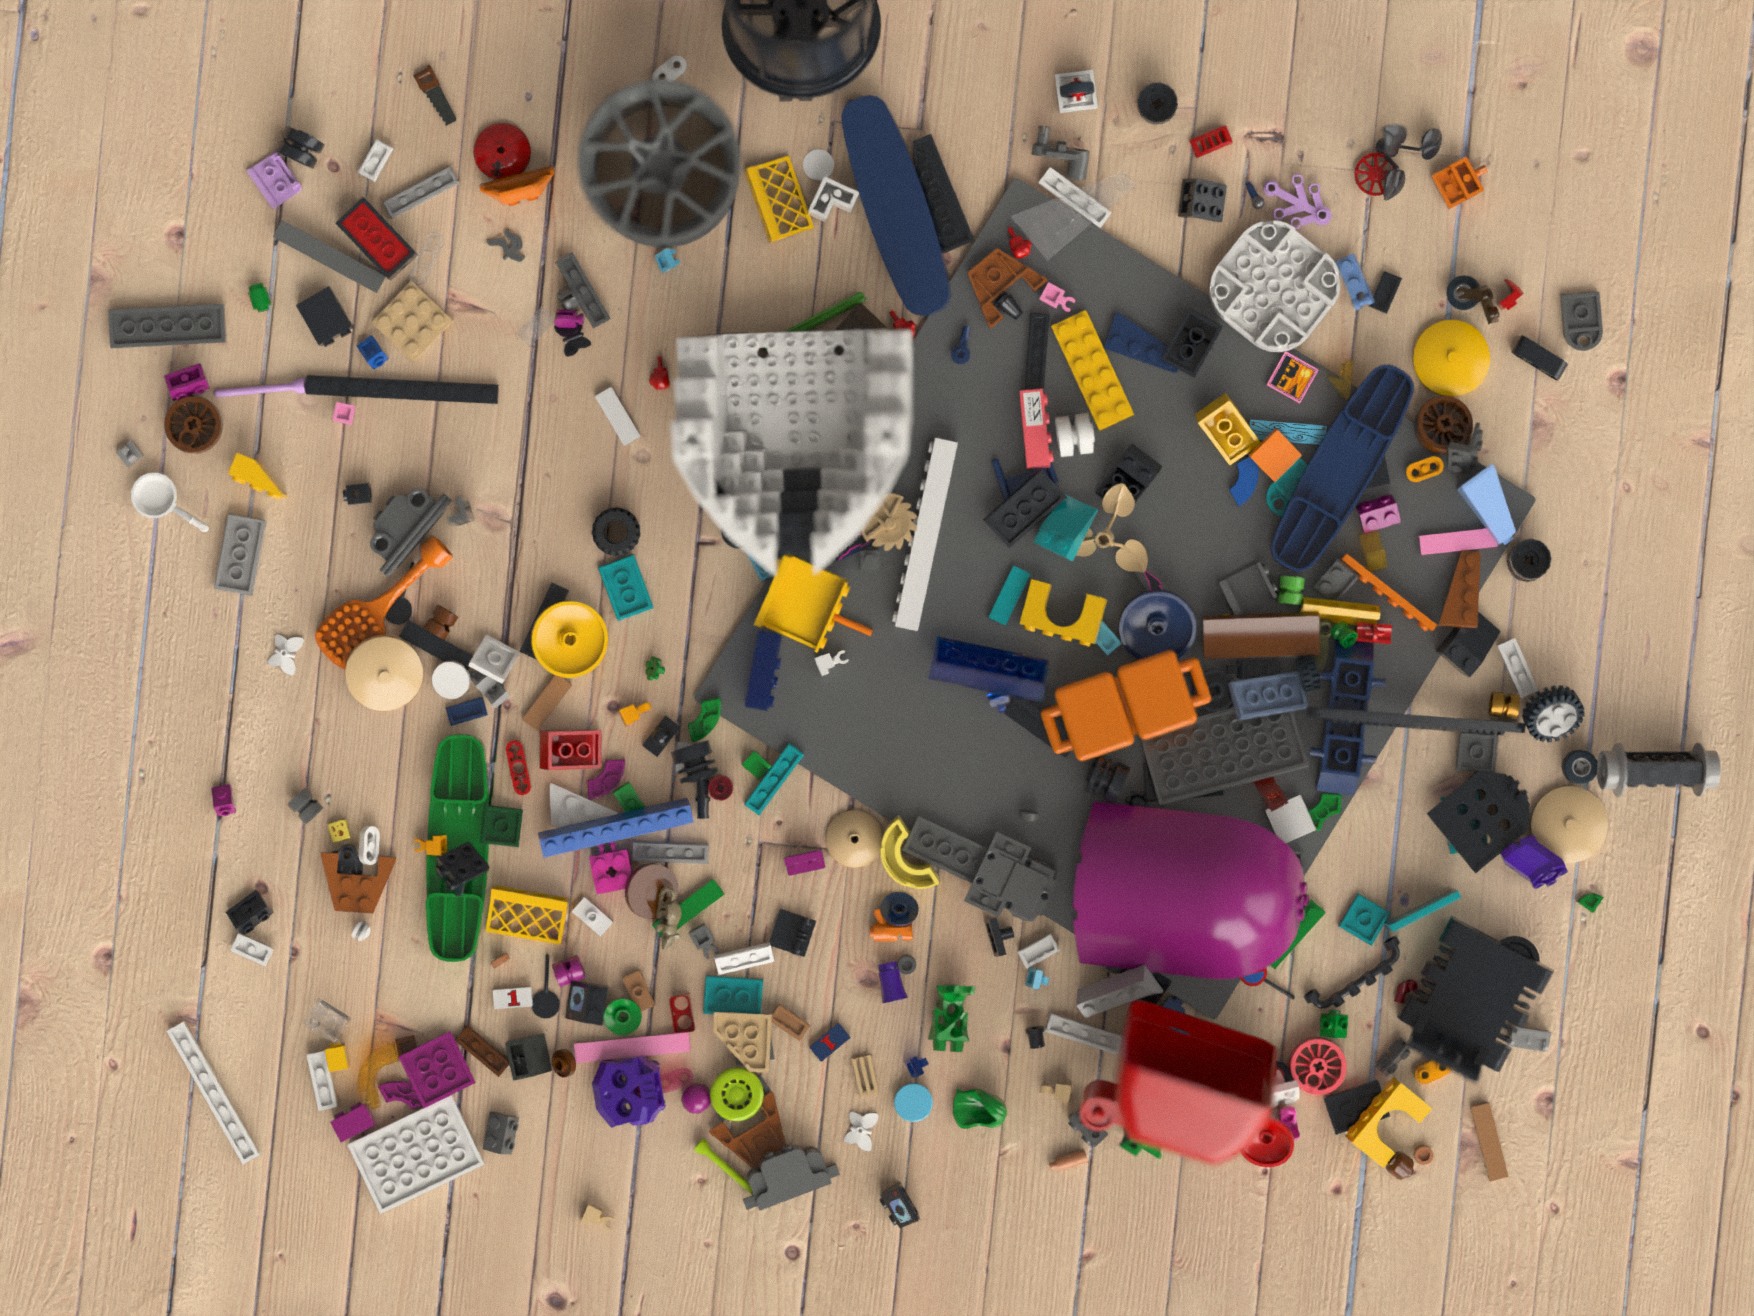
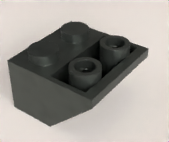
[505,1033,552,1081]

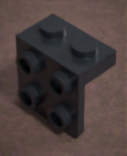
[435,842,489,897]

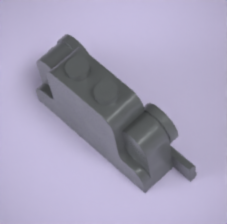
[370,489,452,577]
[743,1143,840,1211]

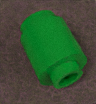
[248,283,272,313]

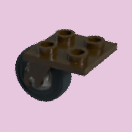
[1446,275,1500,324]

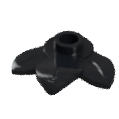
[332,844,363,874]

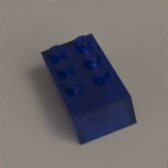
[745,631,782,711]

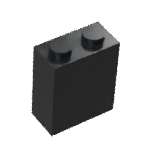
[296,286,354,347]

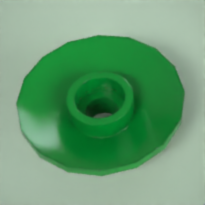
[604,998,642,1035]

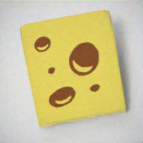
[328,819,352,843]

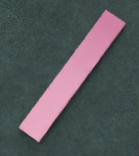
[574,1032,691,1063]

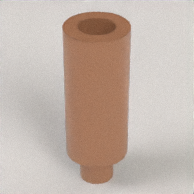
[1049,1149,1088,1171]

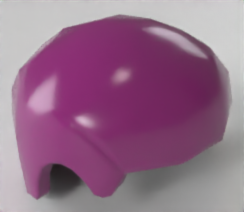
[681,1083,711,1114]

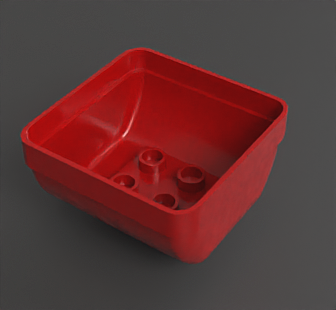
[1080,1000,1277,1165]

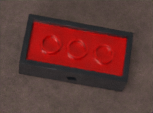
[335,197,418,281]

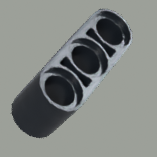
[1511,335,1568,381]

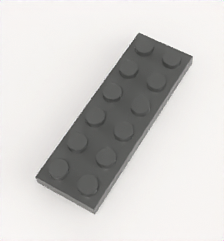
[108,304,227,349]

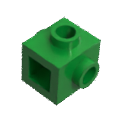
[1320,1010,1348,1038]

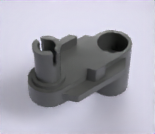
[1031,125,1090,180]

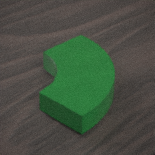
[687,697,722,742]

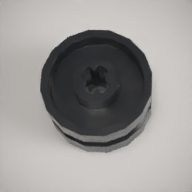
[275,126,325,169]
[1192,670,1234,711]

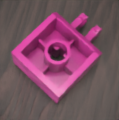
[589,841,633,894]

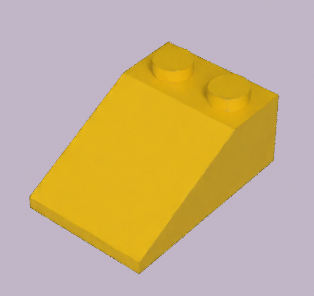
[1194,393,1261,465]

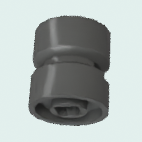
[287,788,324,825]

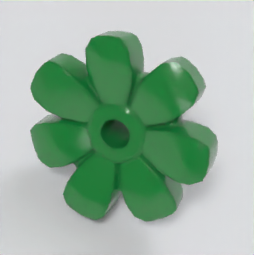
[645,656,665,681]

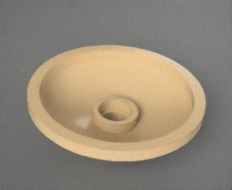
[826,810,883,868]

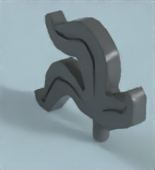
[487,228,525,262]

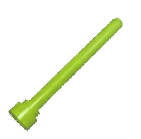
[693,1138,753,1195]

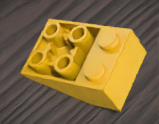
[228,453,287,500]

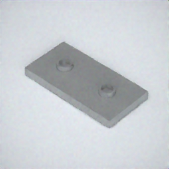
[214,513,267,596]

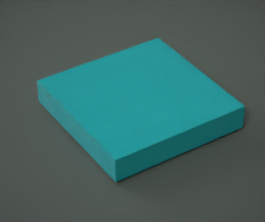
[1338,893,1391,946]

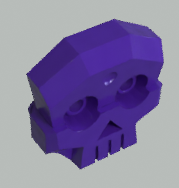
[592,1055,666,1128]

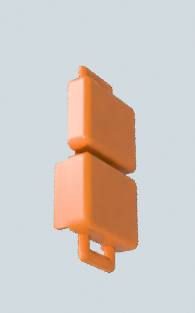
[1041,650,1211,761]

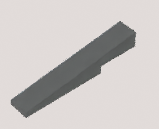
[273,220,386,293]

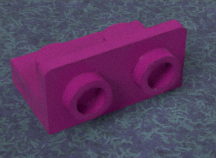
[784,849,825,876]

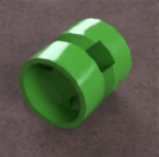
[1277,576,1305,605]

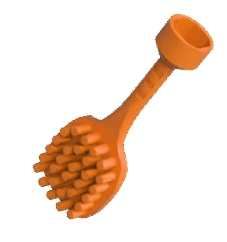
[315,535,453,669]

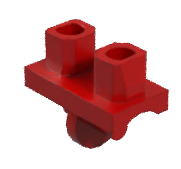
[1356,622,1392,644]

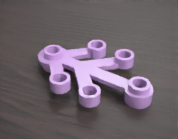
[1263,174,1331,229]

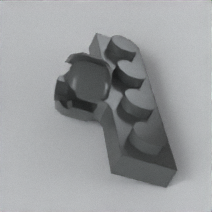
[555,252,611,329]

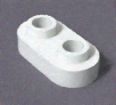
[652,56,687,81]
[359,826,380,865]

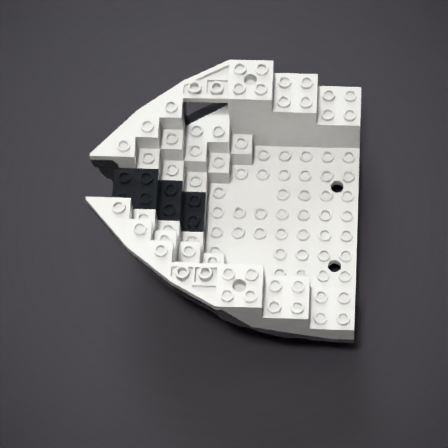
[672,328,914,575]

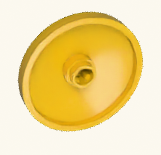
[1412,320,1490,397]
[531,601,608,678]

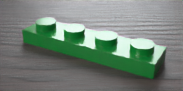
[1270,900,1326,969]

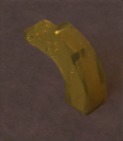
[358,1042,400,1109]

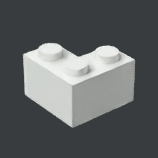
[808,176,859,222]

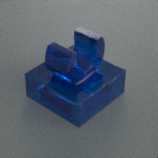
[987,689,1010,713]
[904,1056,929,1078]

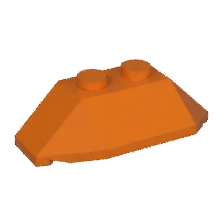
[479,165,555,206]

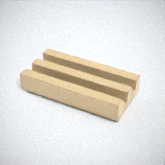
[852,1054,879,1097]

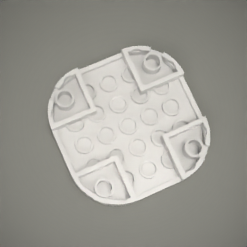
[1208,220,1341,352]

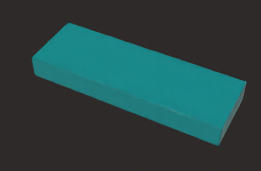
[988,566,1031,626]

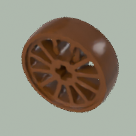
[164,396,223,454]
[1414,396,1473,454]

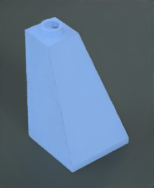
[1457,464,1516,545]

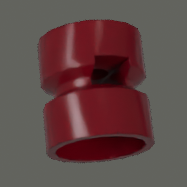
[708,775,734,801]

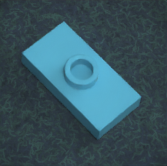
[1096,621,1122,656]

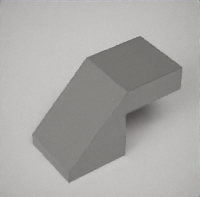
[470,670,510,708]

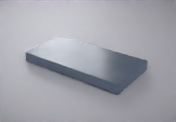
[1228,671,1309,720]

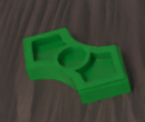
[1308,793,1342,831]

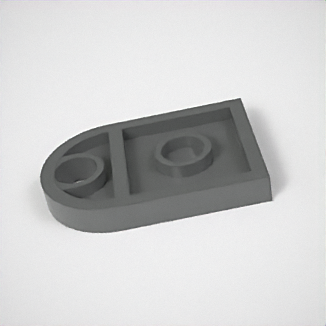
[1560,292,1603,351]

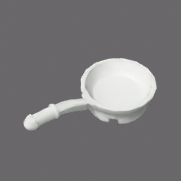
[131,473,209,532]

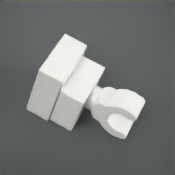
[814,650,849,676]

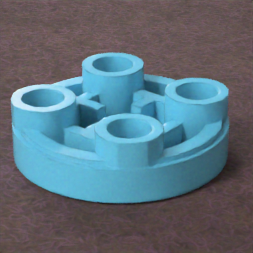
[894,1083,933,1122]

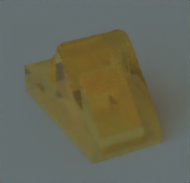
[1327,359,1354,400]
[1359,531,1387,572]

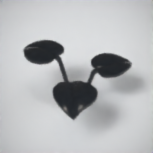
[1375,124,1442,201]

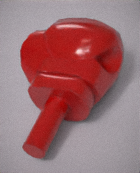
[1007,227,1032,259]
[889,310,916,336]
[649,356,670,390]

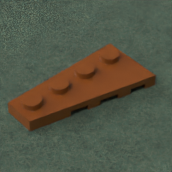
[1438,550,1481,628]

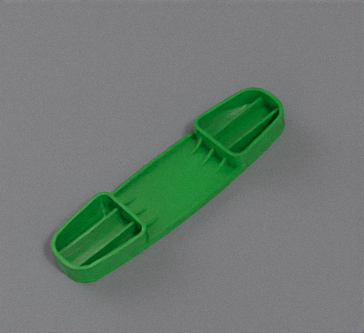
[426,734,489,962]

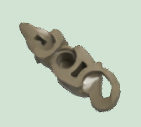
[655,887,682,951]

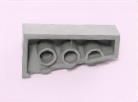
[1076,965,1163,1018]

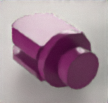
[554,309,584,328]

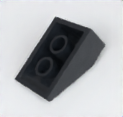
[1161,307,1223,378]
[1436,612,1501,677]

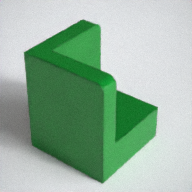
[742,751,771,779]

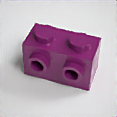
[164,363,210,401]
[330,1102,377,1142]

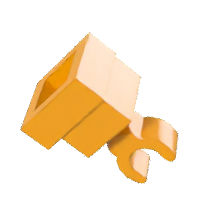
[618,702,652,727]
[414,835,447,855]

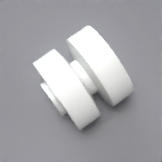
[1055,413,1095,457]

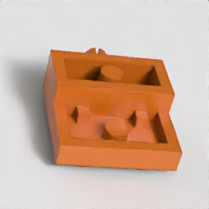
[1431,157,1488,210]

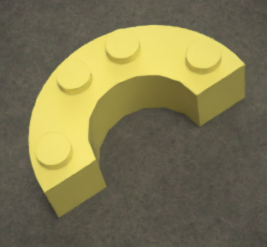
[881,815,940,889]

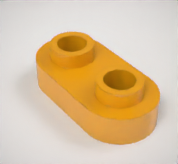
[1405,456,1444,482]
[1414,1060,1451,1084]

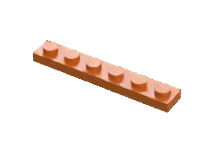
[1340,554,1437,632]

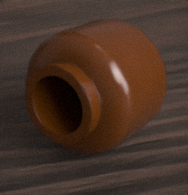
[1386,1151,1414,1180]

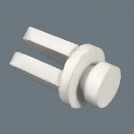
[351,921,371,941]

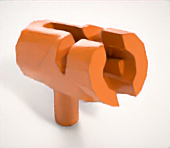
[870,908,913,942]

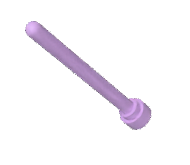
[214,378,306,397]

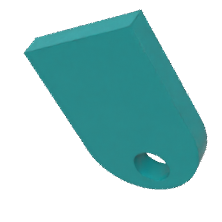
[1266,458,1308,516]

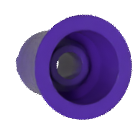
[878,961,908,1004]

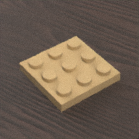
[372,281,453,362]

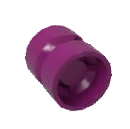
[552,955,586,987]

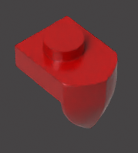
[1497,279,1524,310]

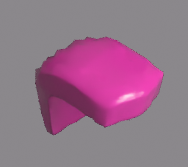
[1279,1106,1300,1140]

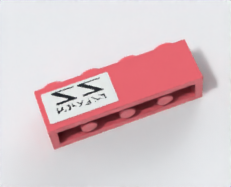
[1019,389,1053,470]

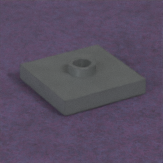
[1456,732,1498,773]

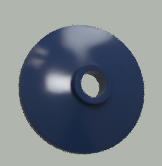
[880,892,919,926]

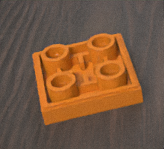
[1248,428,1302,482]

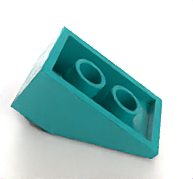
[1033,494,1098,562]

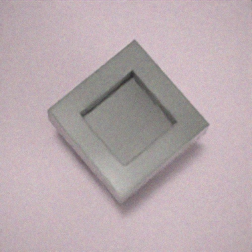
[116,440,143,467]

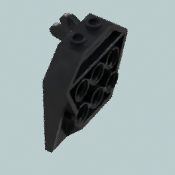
[1426,771,1530,873]

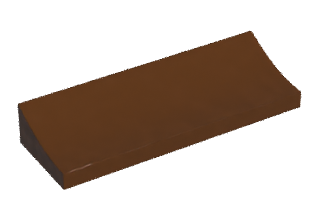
[1203,612,1320,659]

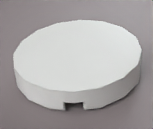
[432,661,471,699]

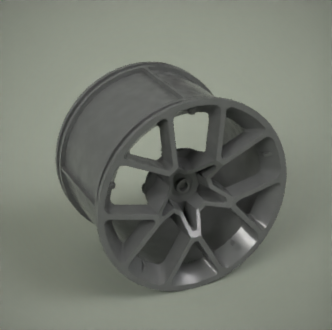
[578,80,741,248]

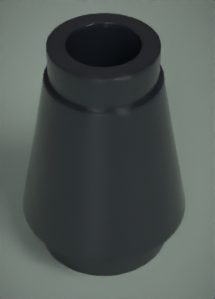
[995,292,1023,320]

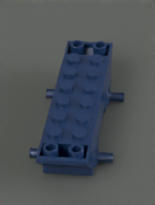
[1310,639,1386,795]

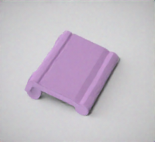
[246,151,302,209]

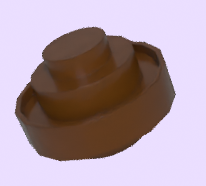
[551,1049,576,1078]

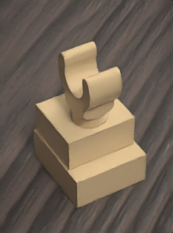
[1040,1083,1073,1103]
[581,1202,615,1230]

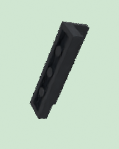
[1004,694,1071,757]

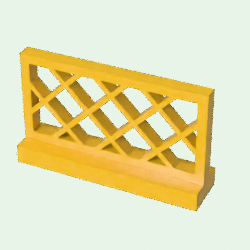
[744,155,814,244]
[485,885,569,945]

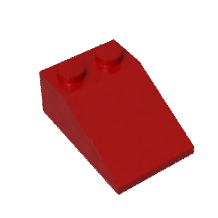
[539,730,602,770]

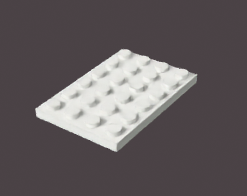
[347,1095,485,1214]

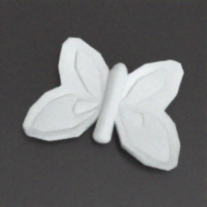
[268,635,304,675]
[844,1112,878,1151]

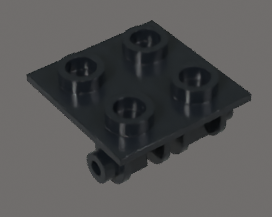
[769,909,816,957]

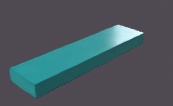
[744,742,805,815]

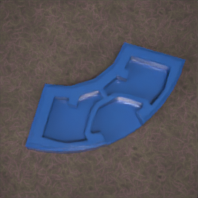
[1229,457,1259,507]

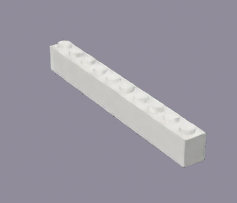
[892,438,958,631]

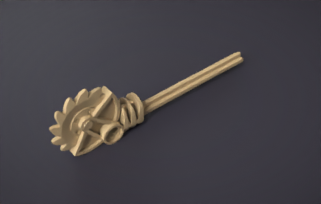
[861,493,917,551]

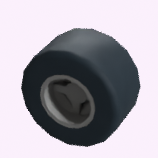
[1562,750,1597,785]

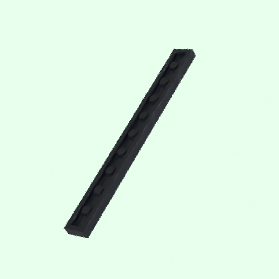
[306,375,499,404]

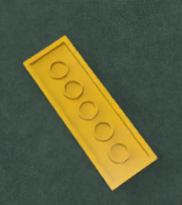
[1051,310,1134,431]

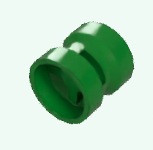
[1331,621,1358,648]

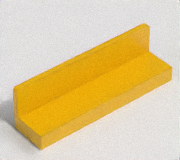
[1300,597,1380,626]

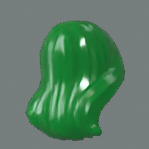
[953,1088,1007,1129]

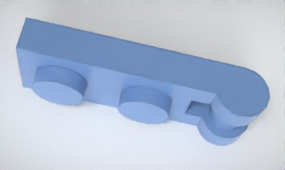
[1335,253,1374,310]

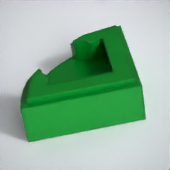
[1577,894,1604,913]

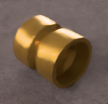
[1489,691,1520,719]

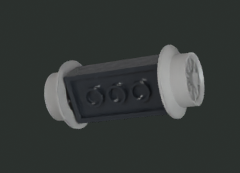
[1597,743,1721,797]

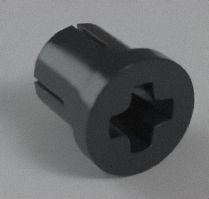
[1025,1026,1045,1049]

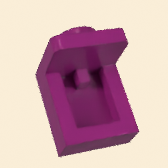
[211,784,236,816]

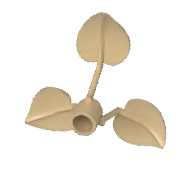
[1076,483,1148,572]

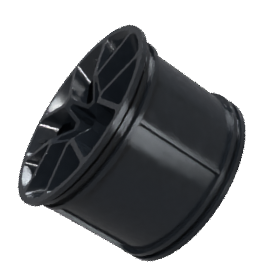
[721,0,881,99]

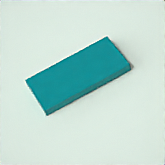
[1385,889,1461,932]

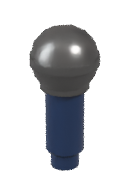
[1245,181,1265,209]

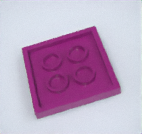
[398,1031,476,1109]

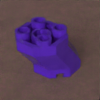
[1500,836,1568,889]

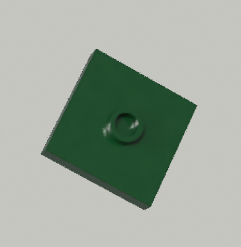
[480,805,523,847]

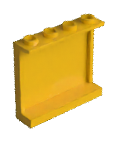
[754,552,850,652]

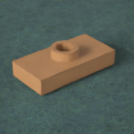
[622,970,655,1012]
[772,1003,811,1041]

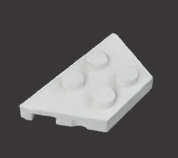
[550,783,618,828]

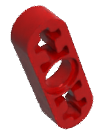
[506,740,532,795]

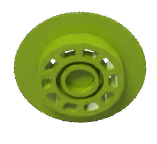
[710,1067,764,1121]

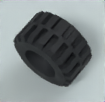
[592,507,641,556]

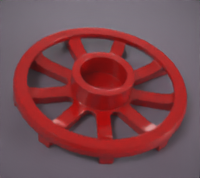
[1354,153,1394,196]

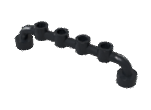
[1303,935,1400,1009]

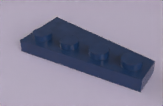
[1104,312,1178,374]

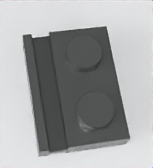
[1313,558,1360,601]

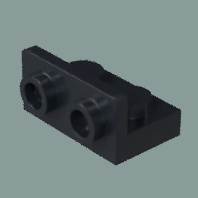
[225,890,274,935]

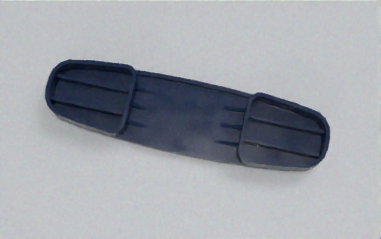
[841,95,951,316]
[1271,364,1414,572]

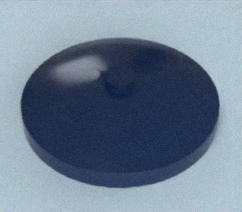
[1119,589,1196,660]

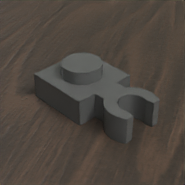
[688,923,718,959]

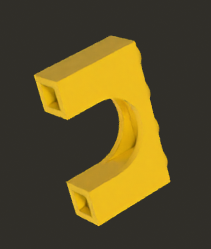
[1020,579,1107,647]
[1345,1077,1432,1168]

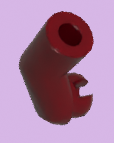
[1394,979,1418,1004]

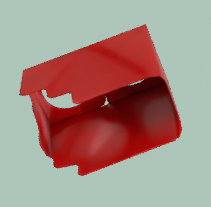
[669,993,696,1034]

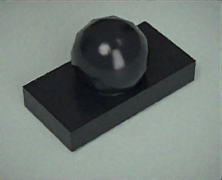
[642,715,680,757]

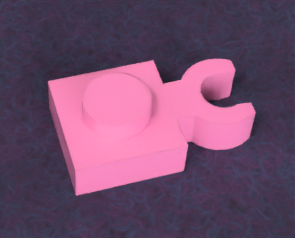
[1039,282,1076,312]

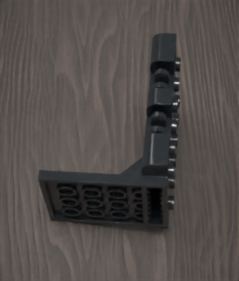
[1397,915,1554,1084]

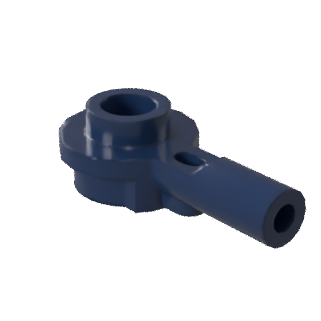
[951,326,971,364]

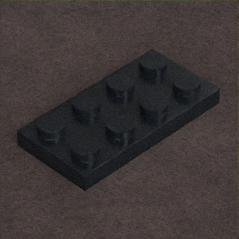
[983,468,1067,548]

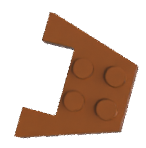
[967,248,1048,329]
[321,852,396,913]
[709,1091,786,1168]

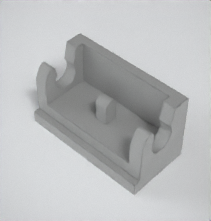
[1508,1025,1551,1052]

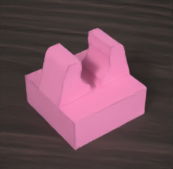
[332,402,356,425]

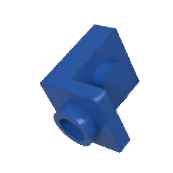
[356,335,389,369]

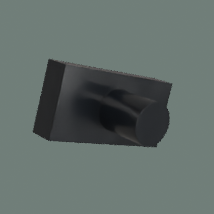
[984,917,1014,957]

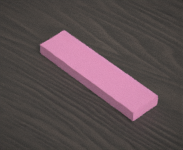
[1419,529,1498,555]

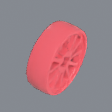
[1288,1037,1347,1095]

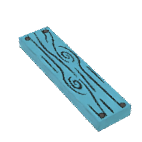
[1249,420,1327,445]

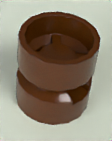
[424,604,459,640]

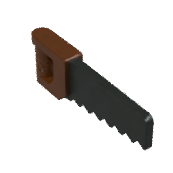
[413,64,456,126]

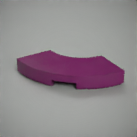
[588,760,626,799]
[378,1081,422,1110]

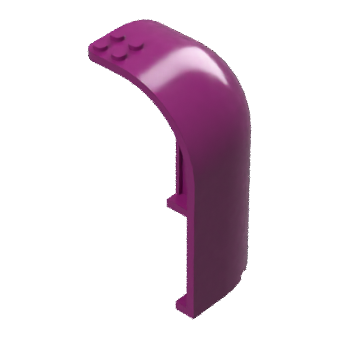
[1074,802,1309,979]

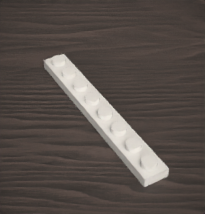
[167,1021,260,1164]

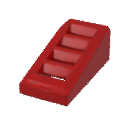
[1189,125,1233,159]

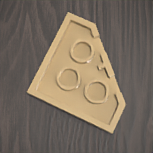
[713,1012,772,1073]

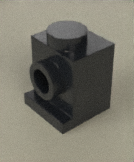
[343,483,372,505]

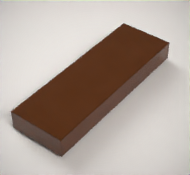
[455,1025,509,1077]

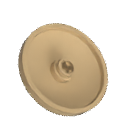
[345,635,423,711]
[1530,786,1608,863]

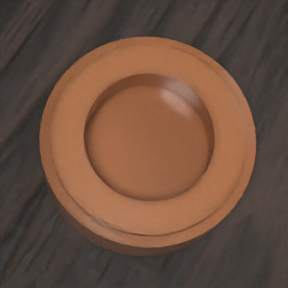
[491,953,510,969]
[1414,1145,1433,1165]

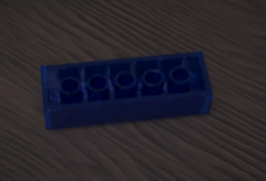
[928,636,1050,703]

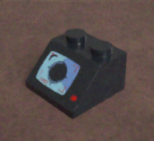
[565,980,609,1026]
[879,1182,920,1228]

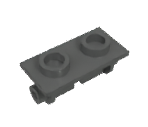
[1375,1037,1411,1076]

